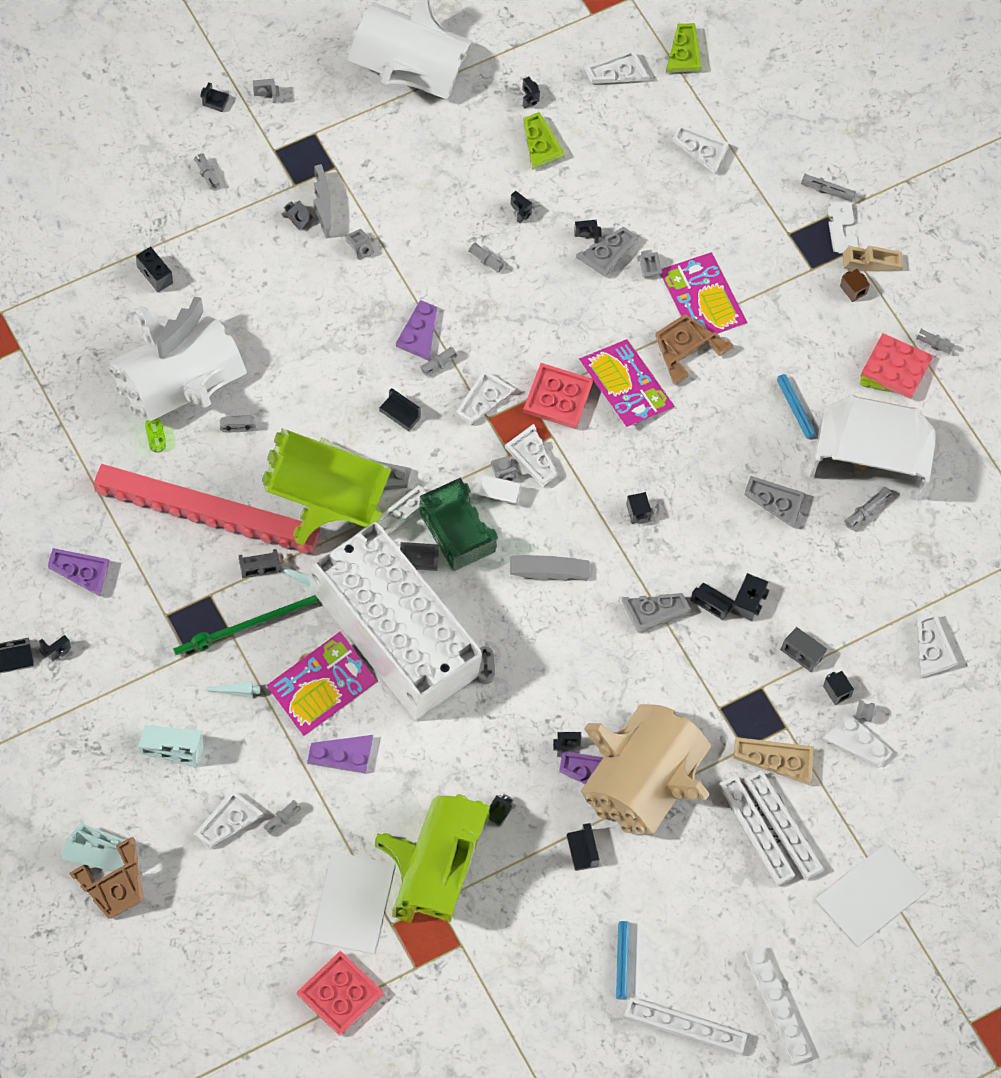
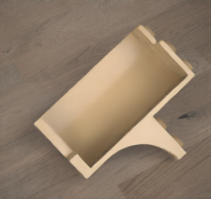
[580,704,712,834]

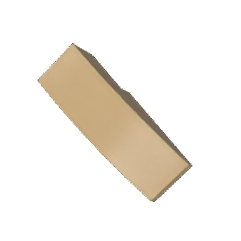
[843,246,903,271]

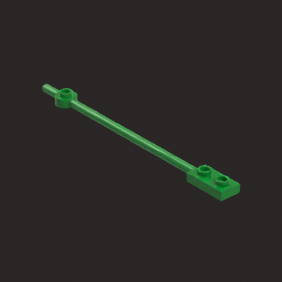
[173,595,320,656]

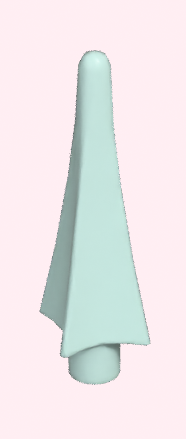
[280,566,315,595]
[207,681,261,699]

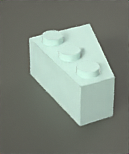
[138,725,203,767]
[61,823,137,871]

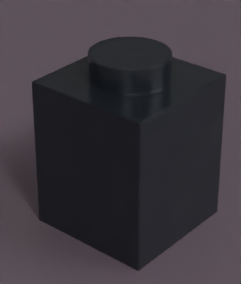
[626,492,652,524]
[823,671,854,705]

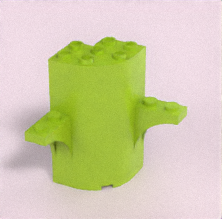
[262,428,391,546]
[375,794,490,923]

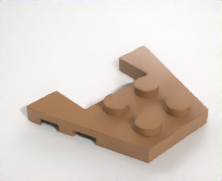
[655,314,733,385]
[70,837,144,919]

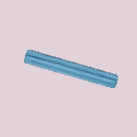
[777,374,816,439]
[616,921,629,1000]

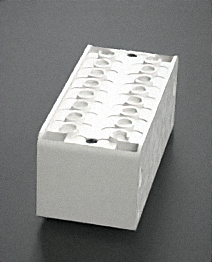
[310,522,482,721]

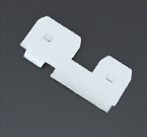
[827,201,859,253]

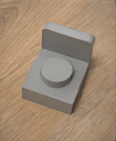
[253,78,279,103]
[345,228,374,260]
[637,250,662,277]
[491,456,517,481]

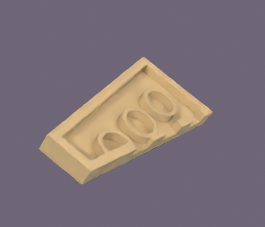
[733,737,814,786]

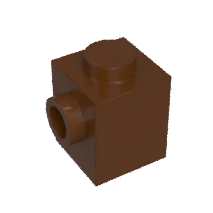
[840,269,870,302]

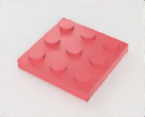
[860,333,933,399]
[523,363,594,429]
[296,951,384,1036]

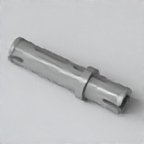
[801,173,856,202]
[844,487,892,530]

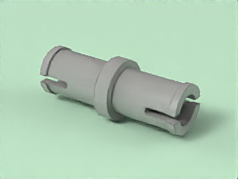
[194,153,220,189]
[468,242,504,273]
[916,328,955,355]
[420,347,457,376]
[263,800,301,836]

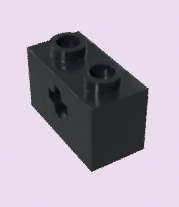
[136,246,173,292]
[731,573,770,621]

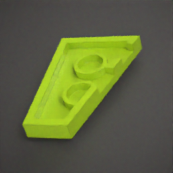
[666,23,701,73]
[523,112,564,170]

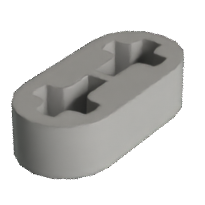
[220,415,256,433]
[478,646,495,684]

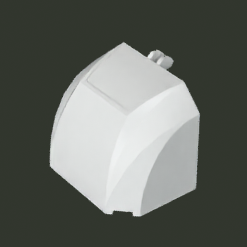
[810,395,936,500]

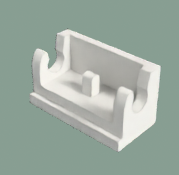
[479,475,521,505]

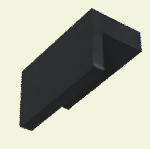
[379,388,421,431]
[690,583,734,620]
[0,637,34,672]
[566,823,600,871]

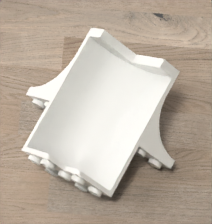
[346,0,472,99]
[109,306,247,421]

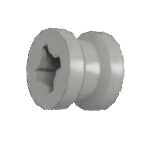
[855,700,875,722]

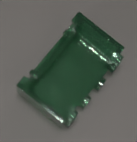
[419,477,498,571]

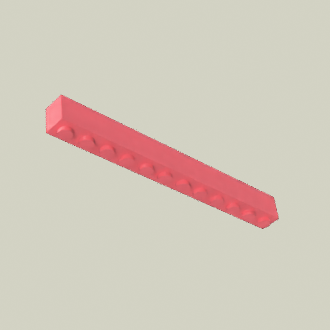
[94,464,320,554]

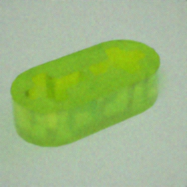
[145,418,166,453]

